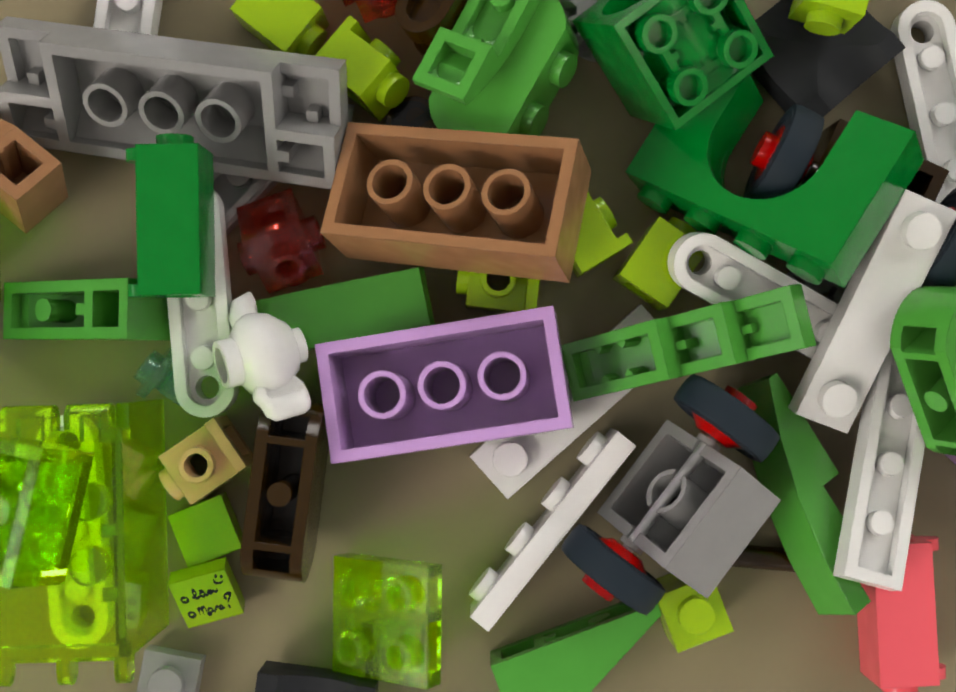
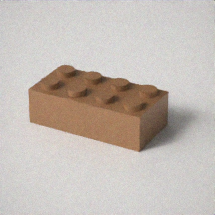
[320,122,592,283]

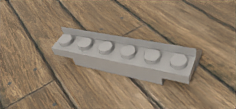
[0,16,355,189]

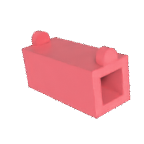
[857,534,946,692]

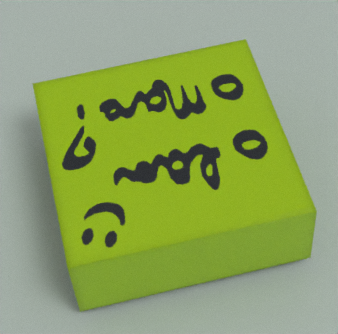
[168,557,245,629]

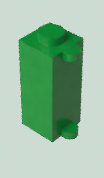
[126,133,216,298]

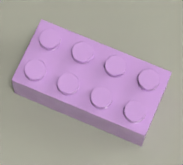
[315,305,574,464]

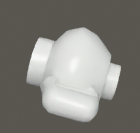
[212,291,311,422]

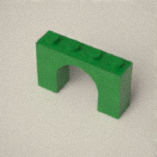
[625,74,924,288]

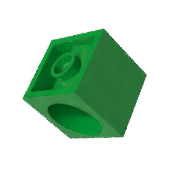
[572,0,774,130]

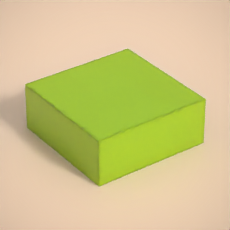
[167,492,243,567]

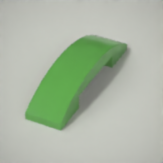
[412,0,541,105]

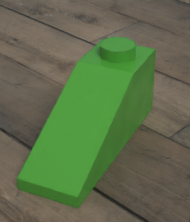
[3,278,170,341]
[490,602,662,692]

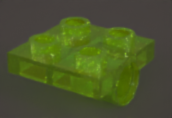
[332,553,442,690]

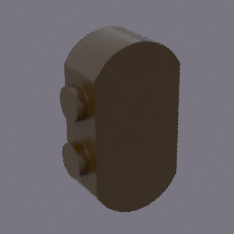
[240,402,329,583]

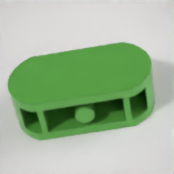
[429,0,579,136]
[890,286,956,456]

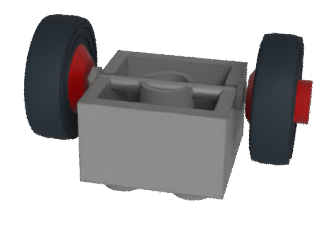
[561,374,781,615]

